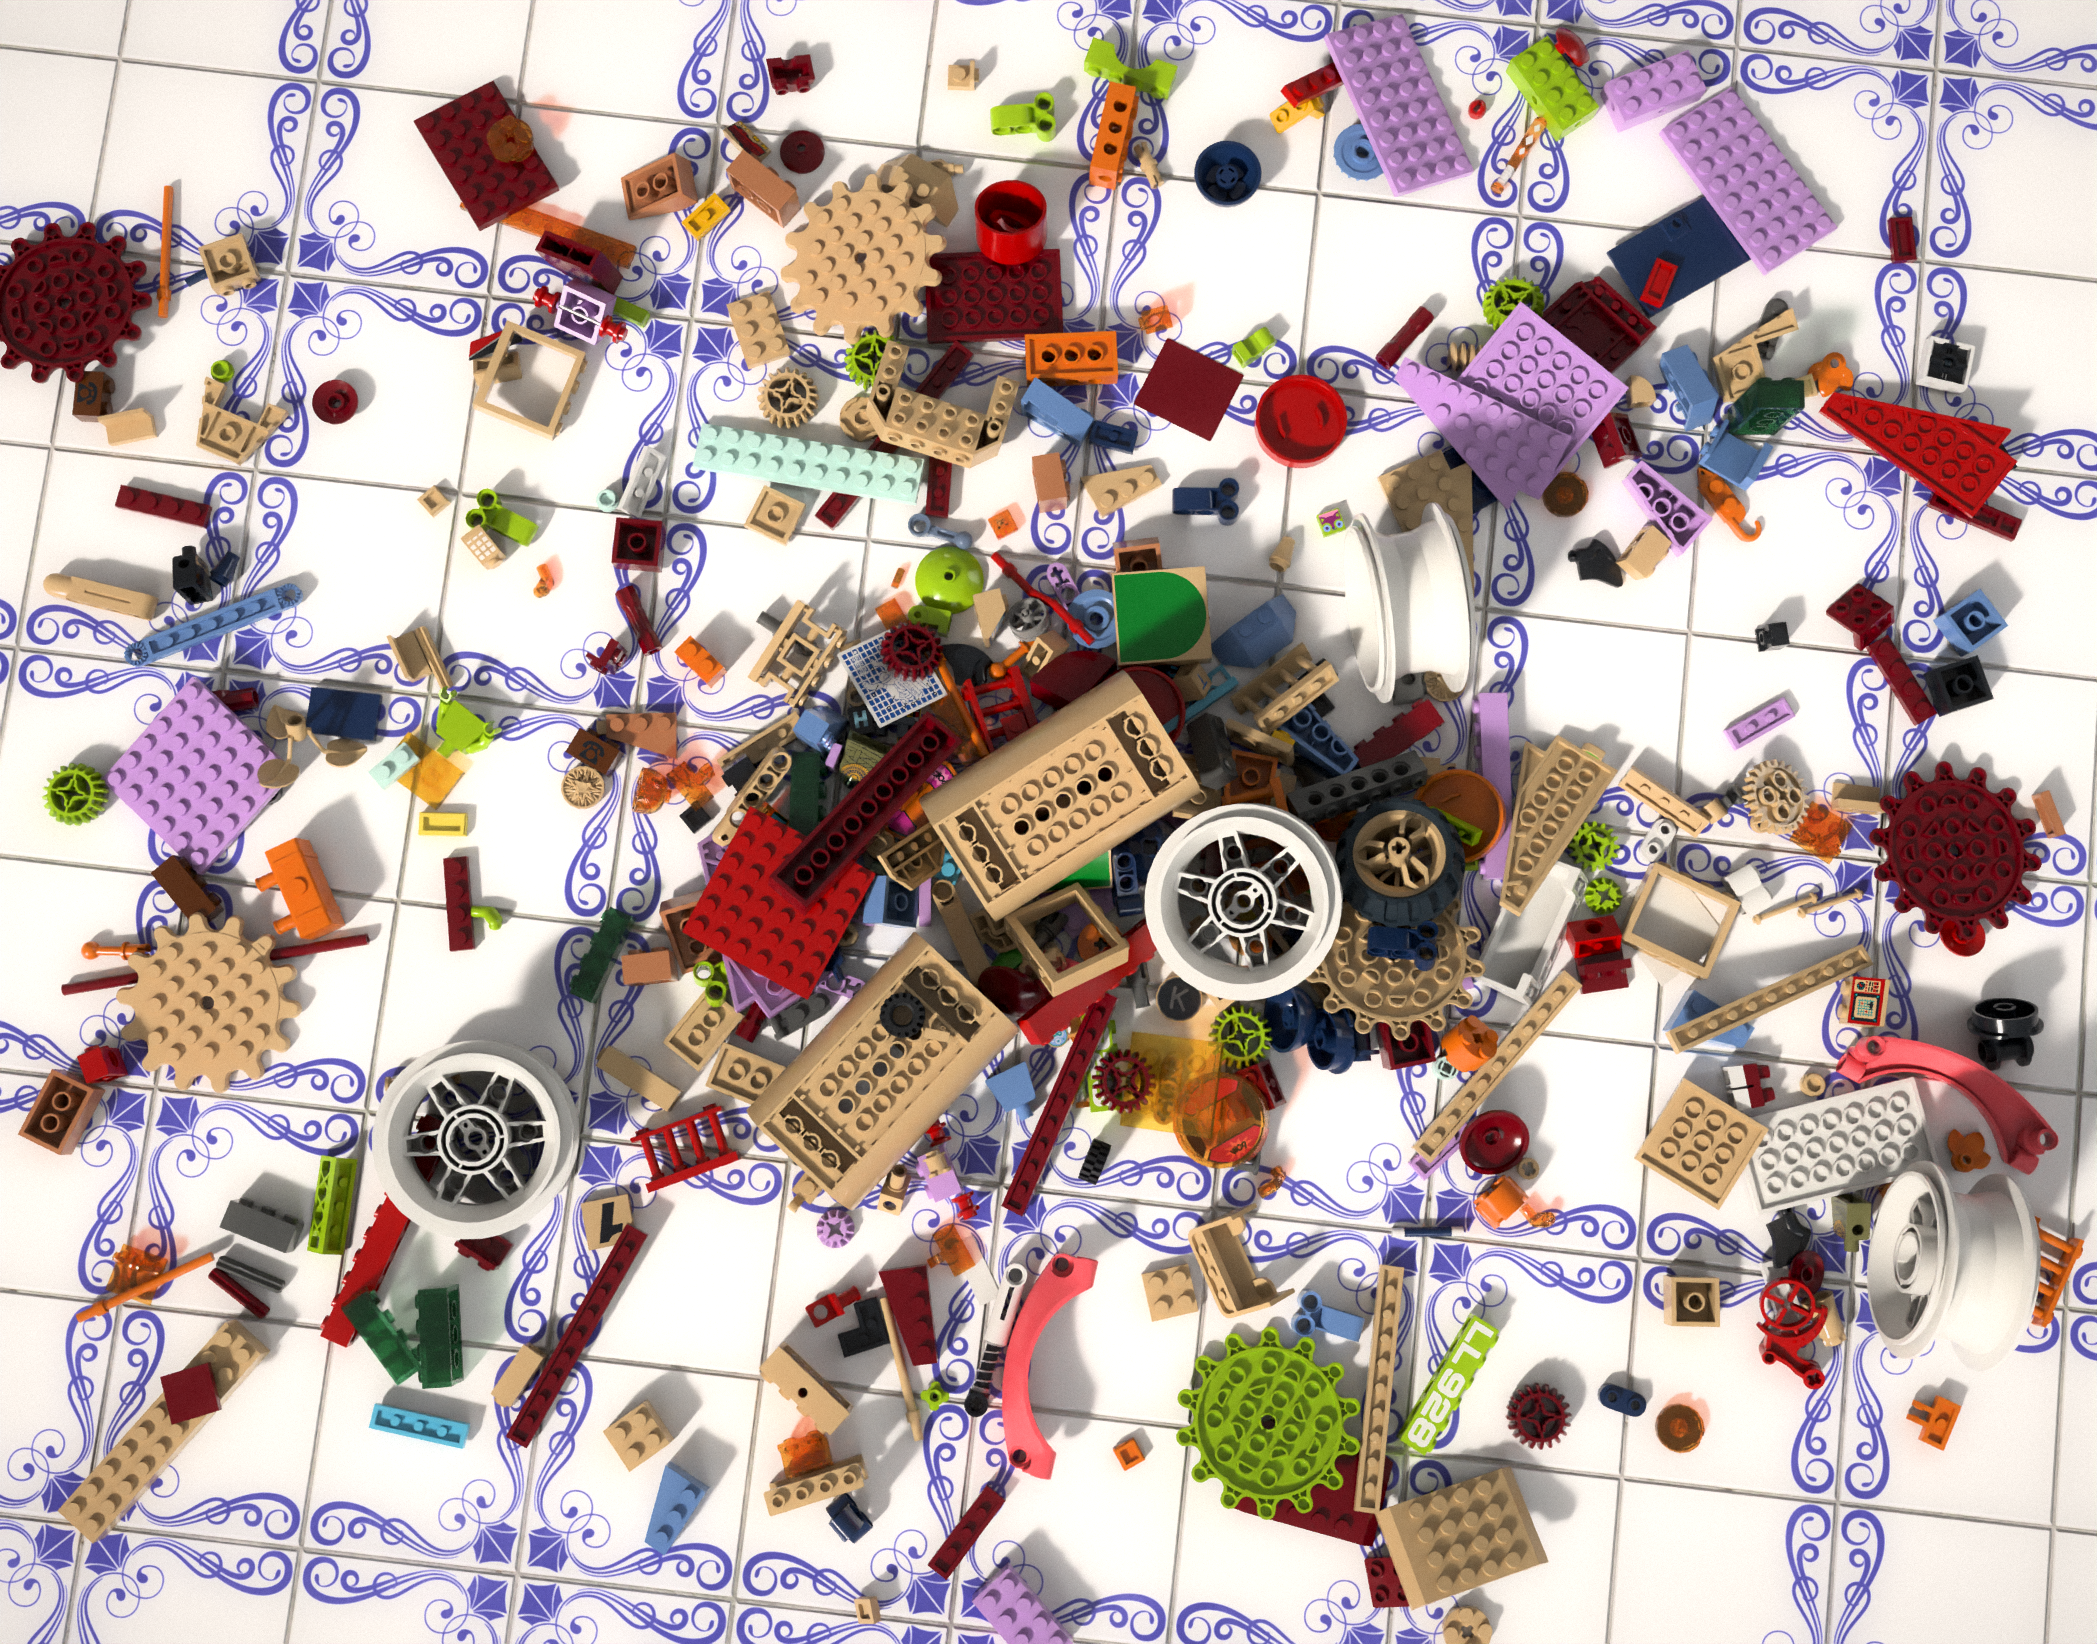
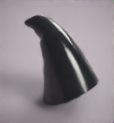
[1278,755,1334,788]

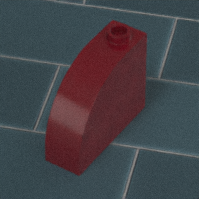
[535,230,623,295]
[1030,651,1117,710]

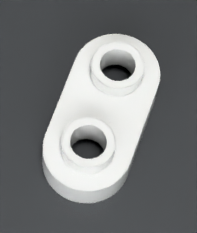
[1638,819,1676,862]

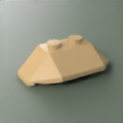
[875,153,959,228]
[877,822,945,891]

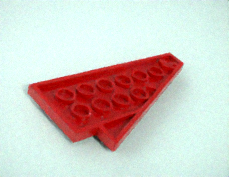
[1818,392,2018,518]

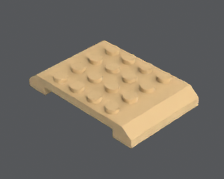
[1375,1466,1549,1611]

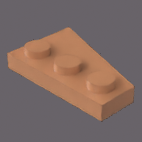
[606,712,678,760]

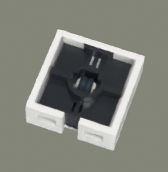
[1915,336,1976,395]

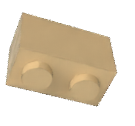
[1616,525,1672,580]

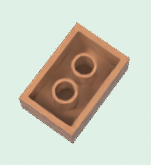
[726,149,801,229]
[18,1069,106,1155]

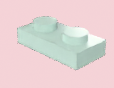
[368,742,421,790]

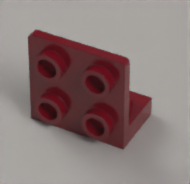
[1826,583,1895,651]
[1225,1059,1287,1122]
[1364,1556,1410,1608]

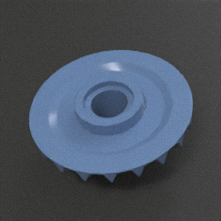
[1333,124,1384,182]
[1067,589,1116,649]

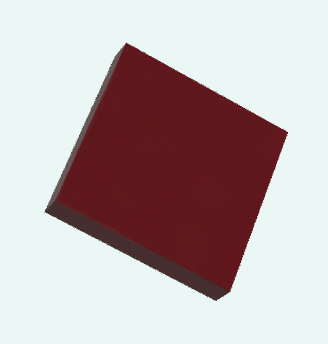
[160,1362,222,1425]

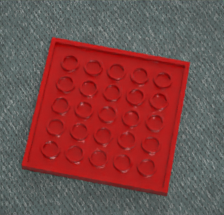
[682,806,876,1000]

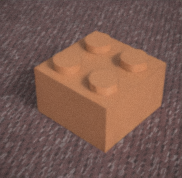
[1032,452,1071,513]
[621,947,679,987]

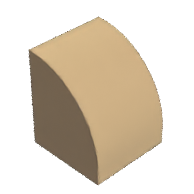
[1624,375,1656,409]

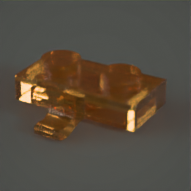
[666,761,715,811]
[926,1223,976,1277]

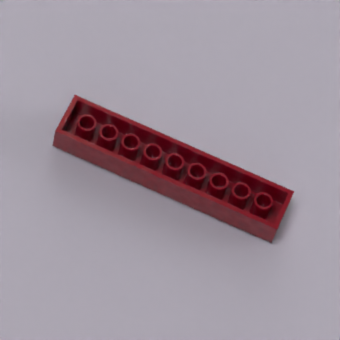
[768,711,963,916]

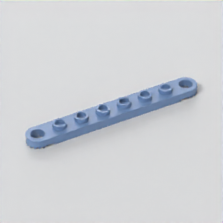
[124,583,303,667]

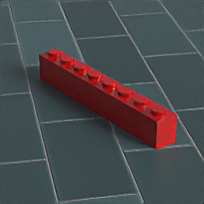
[1016,916,1157,1046]

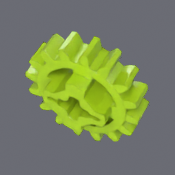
[1567,821,1620,872]

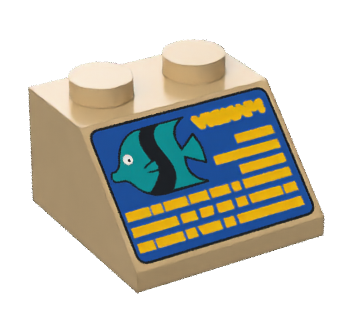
[973,588,1009,648]

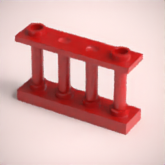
[961,665,1038,754]
[630,1103,742,1193]

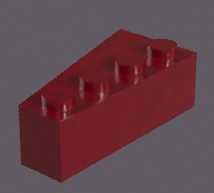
[1353,698,1446,768]
[878,1264,939,1366]

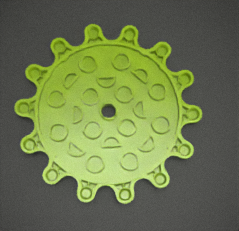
[1176,1326,1360,1520]

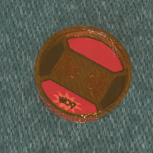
[1173,1072,1270,1169]

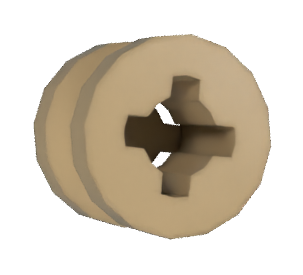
[839,924,859,947]

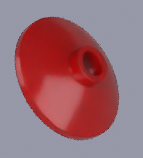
[1939,921,1986,957]

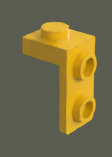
[1269,96,1325,134]

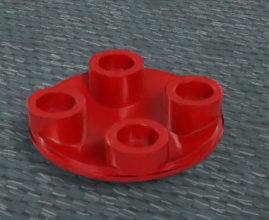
[1555,27,1590,67]

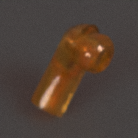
[533,564,554,598]
[1257,1165,1286,1198]
[1519,1203,1556,1228]

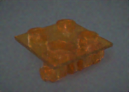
[1789,801,1852,864]
[105,1244,168,1306]

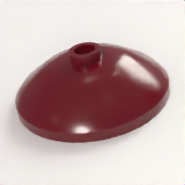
[978,966,1045,1017]
[1459,1110,1530,1175]

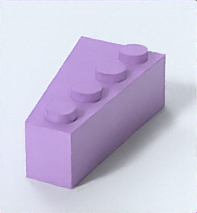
[1622,460,1713,558]

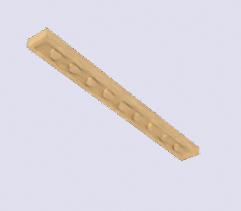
[1665,944,1874,1055]
[1411,970,1582,1163]
[1354,1264,1404,1514]

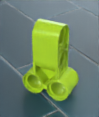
[990,92,1056,142]
[465,488,539,547]
[693,961,730,1007]

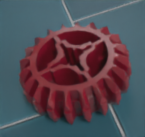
[880,620,943,683]
[1092,1049,1156,1114]
[1505,1382,1572,1450]

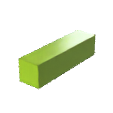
[597,287,650,328]
[1429,806,1483,846]

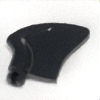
[1568,539,1623,588]
[942,644,994,686]
[1766,1207,1811,1269]

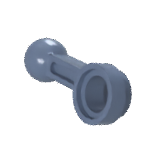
[908,513,973,550]

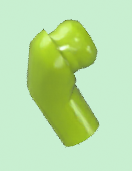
[471,906,503,930]

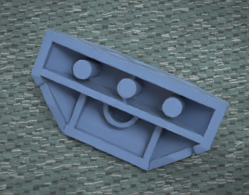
[1211,594,1296,669]

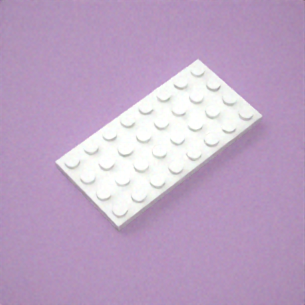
[1743,1077,1940,1215]

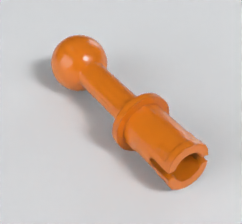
[988,641,1034,680]
[81,941,151,960]

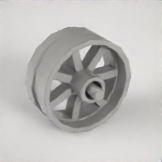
[1007,598,1051,642]

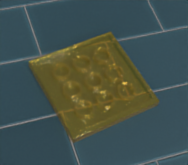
[1120,1031,1224,1139]

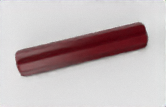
[208,1268,270,1319]

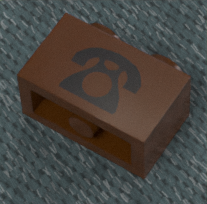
[72,371,115,423]
[565,728,624,778]

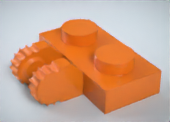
[1906,1395,1962,1451]

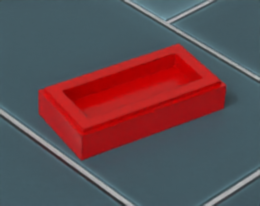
[1639,257,1678,308]

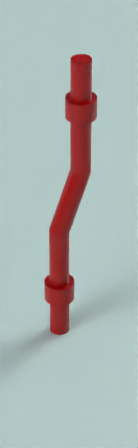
[991,551,1096,646]

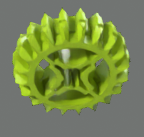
[1482,275,1545,331]
[844,329,904,390]
[42,763,109,826]
[1208,1005,1272,1069]

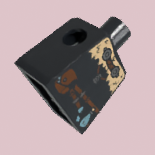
[172,545,213,605]

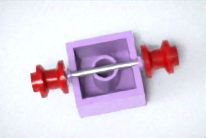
[533,278,628,345]
[915,1119,980,1220]

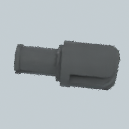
[1032,911,1069,950]
[1126,962,1151,1009]

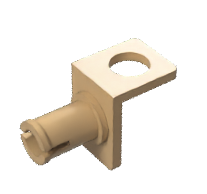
[877,1164,911,1216]

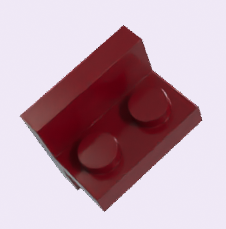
[1591,412,1643,469]
[1574,945,1632,995]

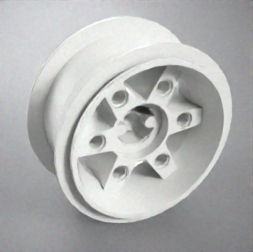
[1343,502,1476,703]
[1145,803,1343,1001]
[372,1040,579,1239]
[1867,1160,2041,1373]

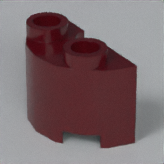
[766,54,815,96]

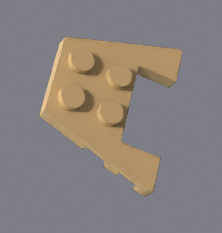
[196,376,290,466]

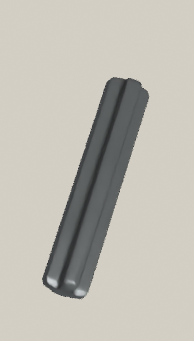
[216,1256,285,1293]

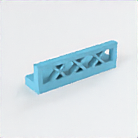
[1163,664,1239,734]

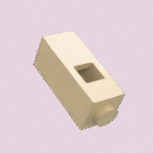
[490,1342,548,1407]

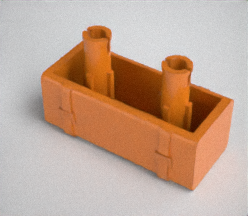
[255,838,346,940]

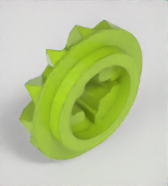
[1585,877,1623,915]

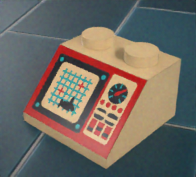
[1837,976,1890,1028]

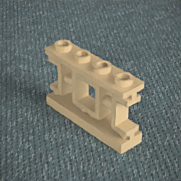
[748,599,848,708]
[763,1454,869,1516]

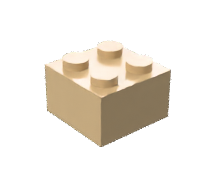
[1663,1275,1720,1327]
[602,1399,674,1472]

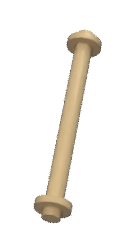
[1797,888,1864,919]
[1752,892,1818,925]

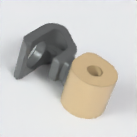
[1700,783,1748,824]

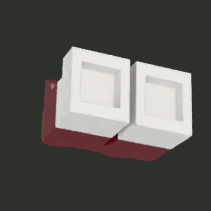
[1721,1063,1775,1111]

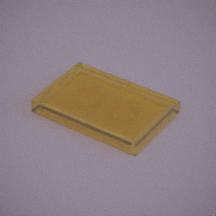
[394,731,465,810]

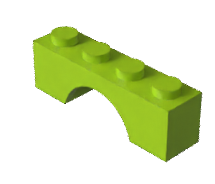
[1084,37,1178,100]

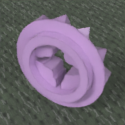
[816,1210,855,1248]

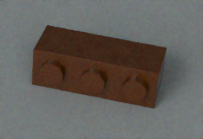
[151,855,224,923]

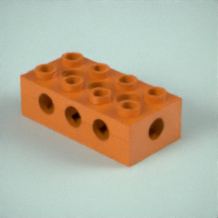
[1089,81,1139,190]
[1025,331,1118,387]

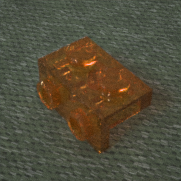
[777,1430,834,1480]

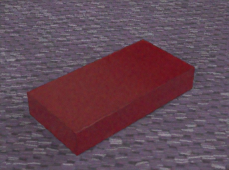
[1887,217,1917,264]

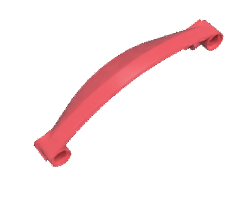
[1836,1036,2059,1175]
[1002,1252,1099,1480]

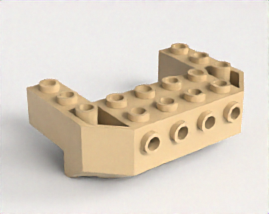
[866,340,1020,469]

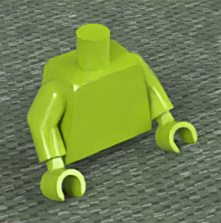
[436,686,502,759]

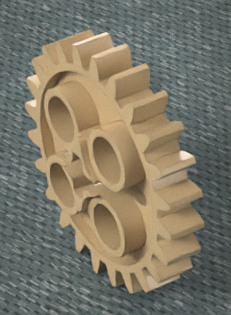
[1742,759,1810,835]

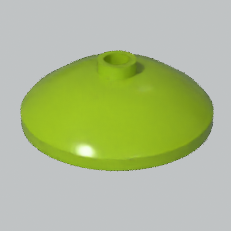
[915,546,984,615]

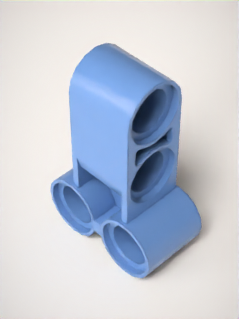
[1290,1289,1365,1342]

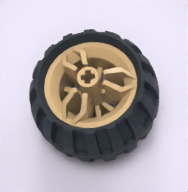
[1335,797,1465,928]

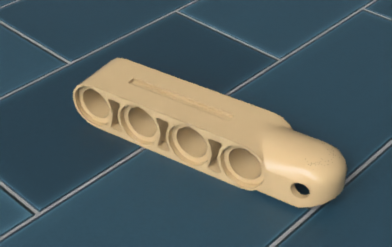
[43,573,159,621]
[712,747,792,846]
[931,879,991,990]

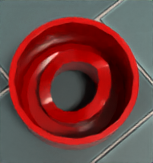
[975,180,1047,265]

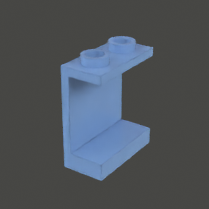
[1698,419,1774,491]

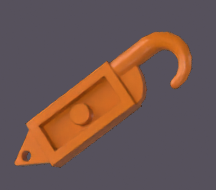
[1697,467,1762,542]

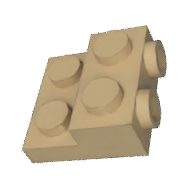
[198,233,261,296]

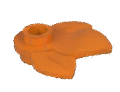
[1807,352,1853,398]
[1947,1129,1991,1173]

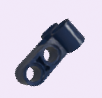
[1172,478,1239,526]
[1111,843,1143,918]
[1366,920,1439,971]
[826,1493,874,1544]

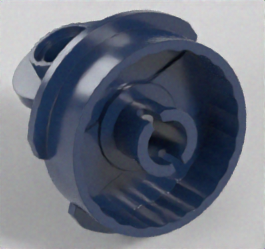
[1306,1008,1380,1074]

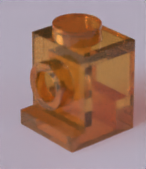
[1138,305,1173,334]

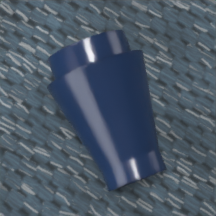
[209,551,240,587]

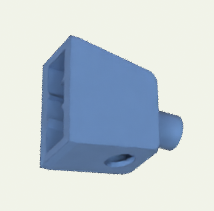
[985,1061,1036,1121]

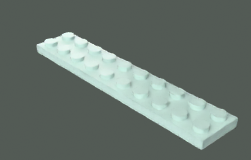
[693,423,925,505]

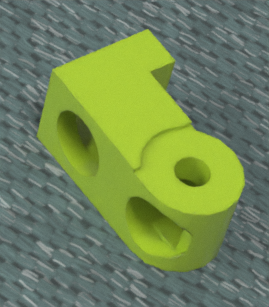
[1231,327,1277,369]
[908,605,953,638]

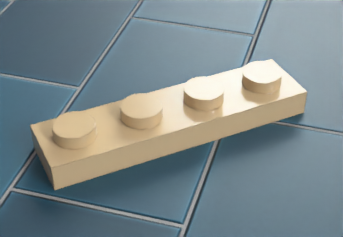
[717,711,800,767]
[1618,765,1711,838]

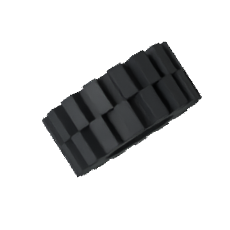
[880,992,926,1038]
[1078,1138,1112,1185]

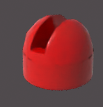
[1468,99,1487,120]

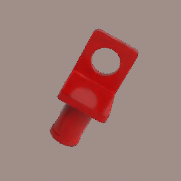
[805,1285,861,1328]

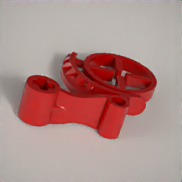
[1756,1277,1828,1390]

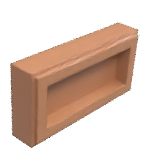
[2031,790,2066,839]

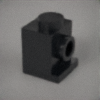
[1755,622,1790,652]

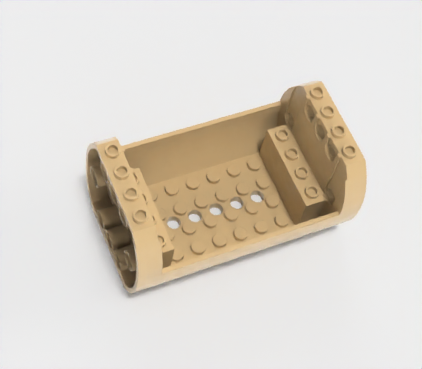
[919,670,1201,922]
[746,932,1020,1210]

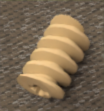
[1446,342,1483,372]

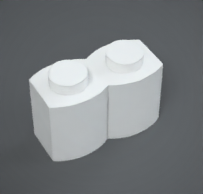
[1721,864,1773,919]

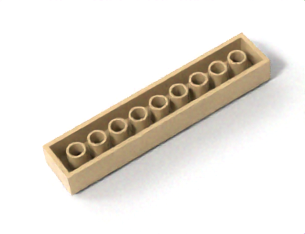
[58,1319,270,1543]

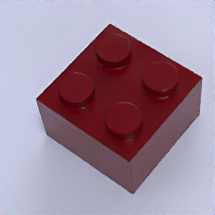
[611,517,667,573]
[1375,1021,1436,1070]

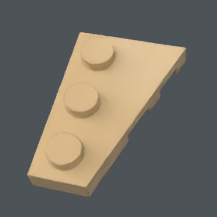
[1080,465,1162,518]

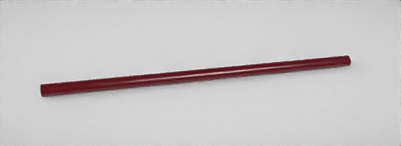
[61,933,370,996]

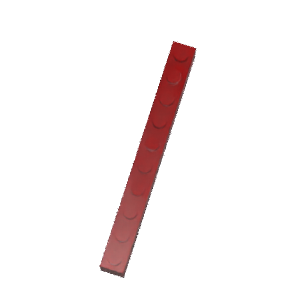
[320,1113,444,1348]

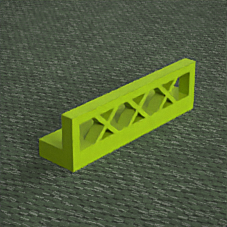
[307,1155,358,1255]

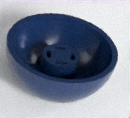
[1194,141,1262,208]
[1118,818,1176,885]
[1264,985,1317,1053]

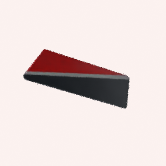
[468,330,522,361]

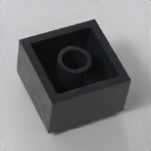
[1923,655,1994,717]

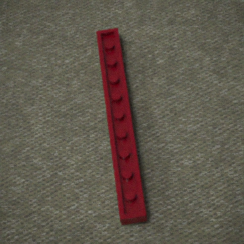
[814,341,974,531]
[1001,992,1120,1216]
[506,1223,649,1449]

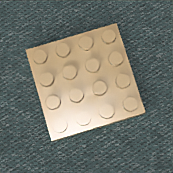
[1634,1078,1769,1210]

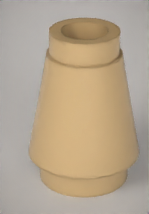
[1269,536,1295,572]

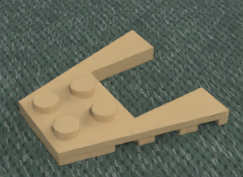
[1711,308,1818,403]

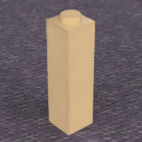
[596,1046,684,1112]

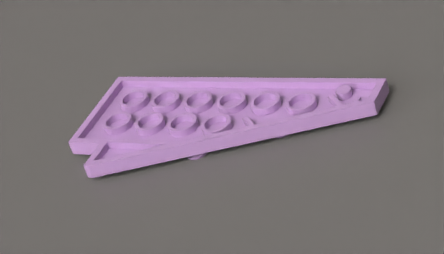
[1394,357,1572,509]

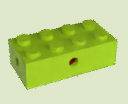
[1505,36,1599,142]

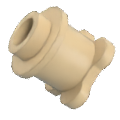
[923,1148,952,1178]

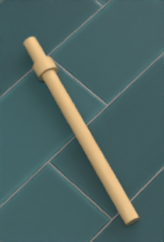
[880,1297,924,1441]

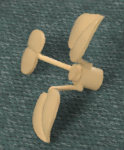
[257,704,368,789]

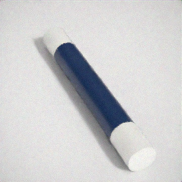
[1391,1226,1464,1237]

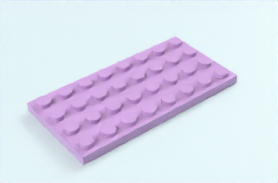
[1323,14,1474,197]
[1659,87,1838,276]

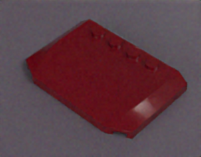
[1541,276,1657,374]
[1234,1418,1393,1547]

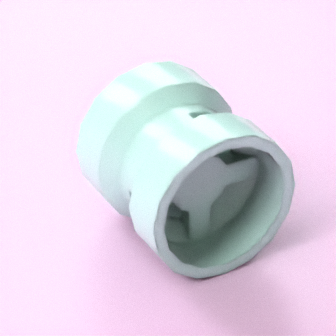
[1431,1056,1459,1080]

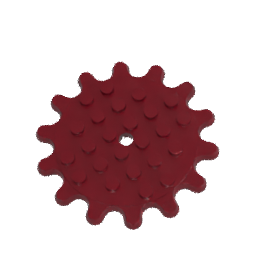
[0,222,152,384]
[1869,761,2042,940]

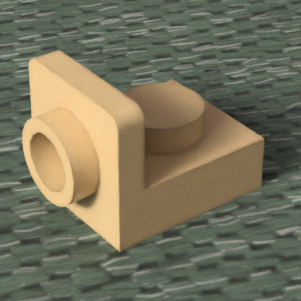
[948,60,979,91]

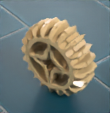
[757,367,819,429]

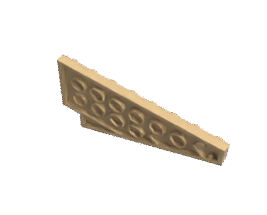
[1377,450,1475,606]
[1499,735,1618,917]

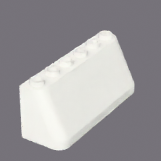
[1472,861,1588,1006]

